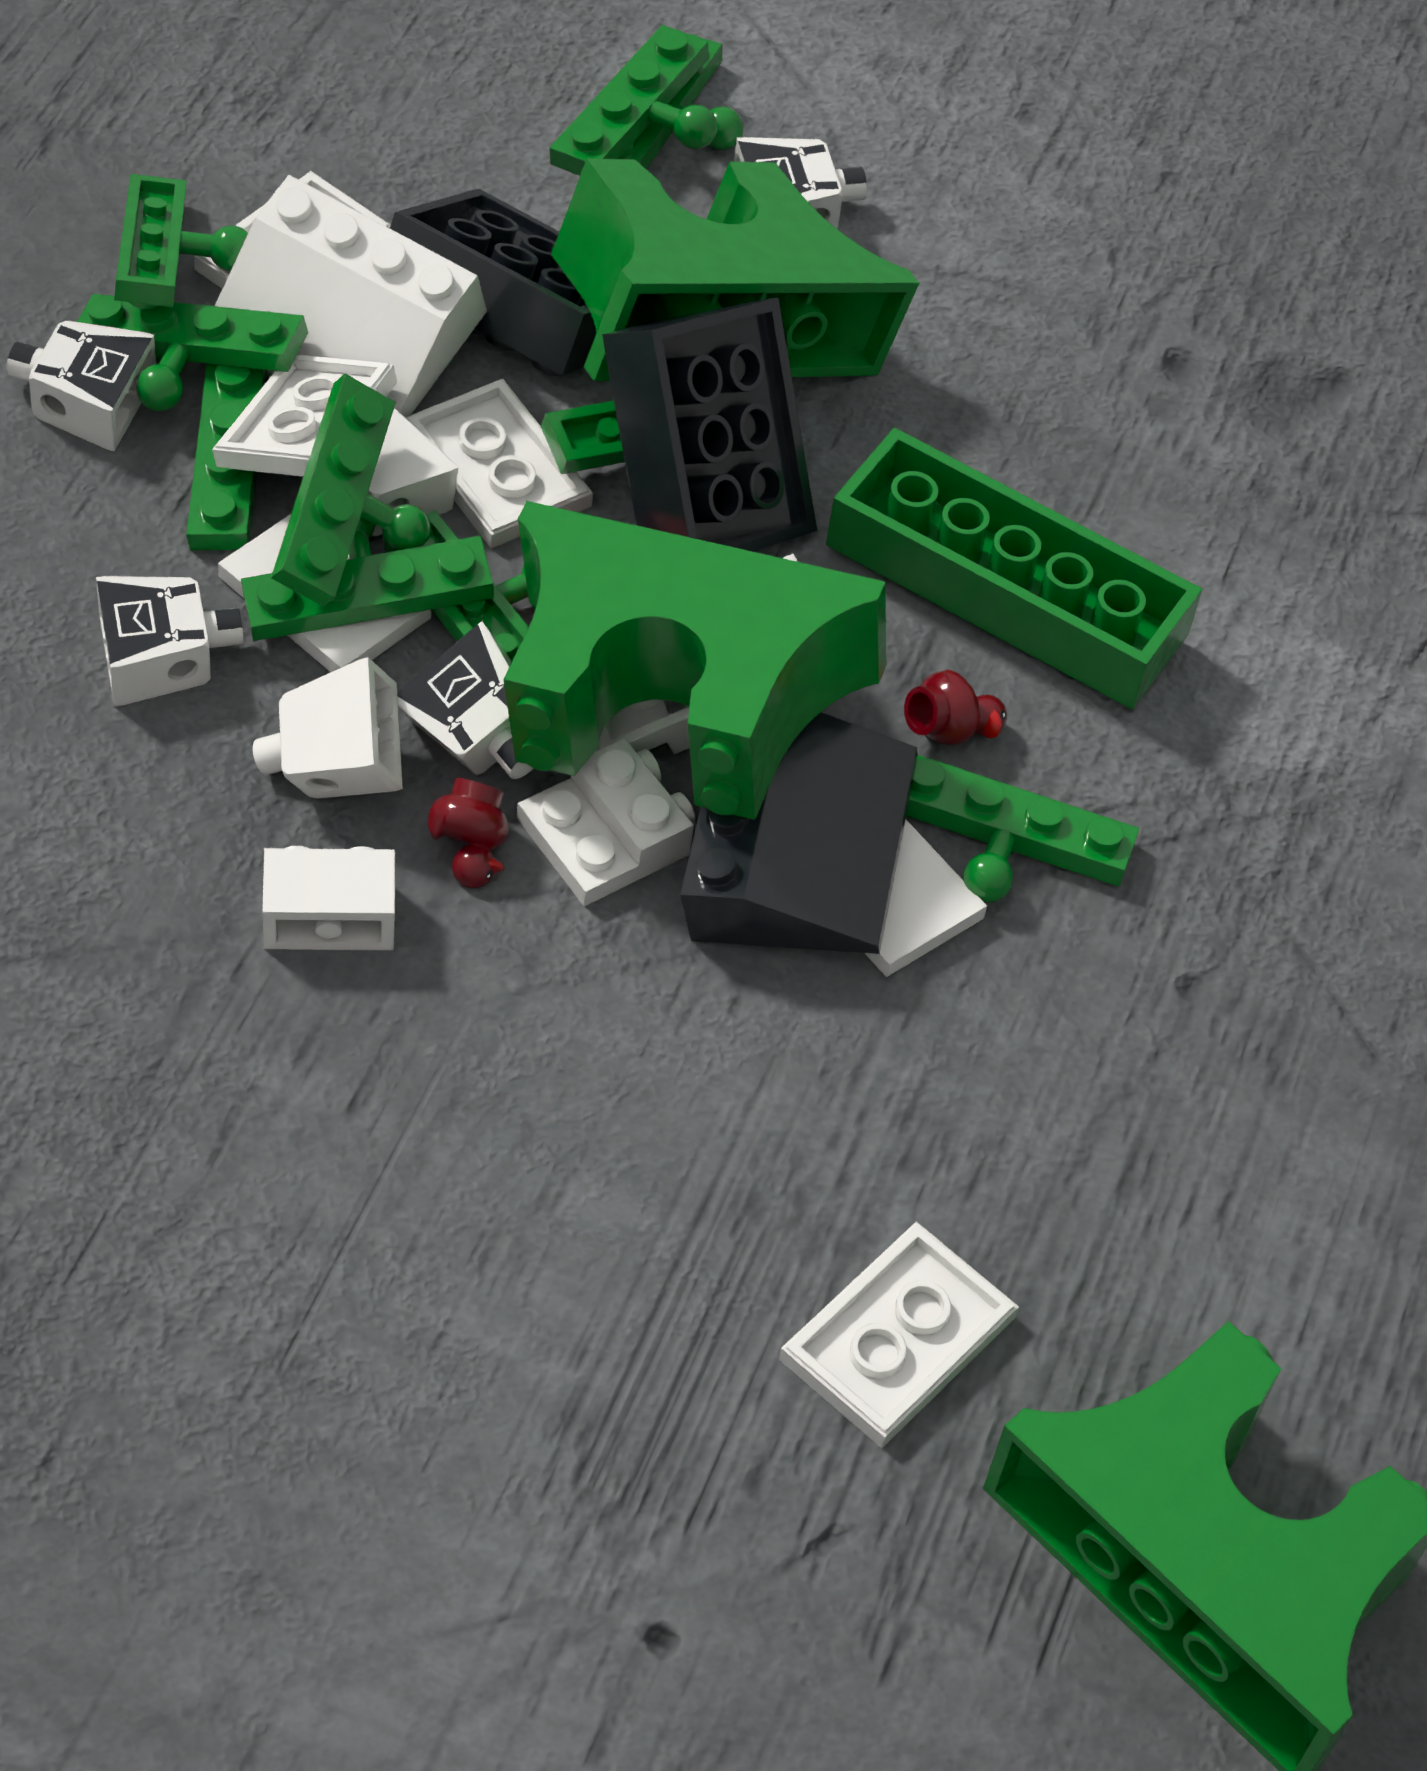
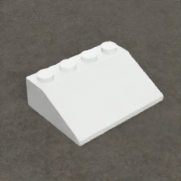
[215,175,487,417]

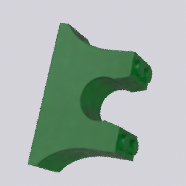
[551,159,919,381]
[503,501,887,820]
[983,1321,1427,1771]

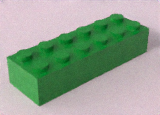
[825,427,1203,710]

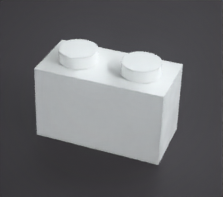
[263,846,395,950]

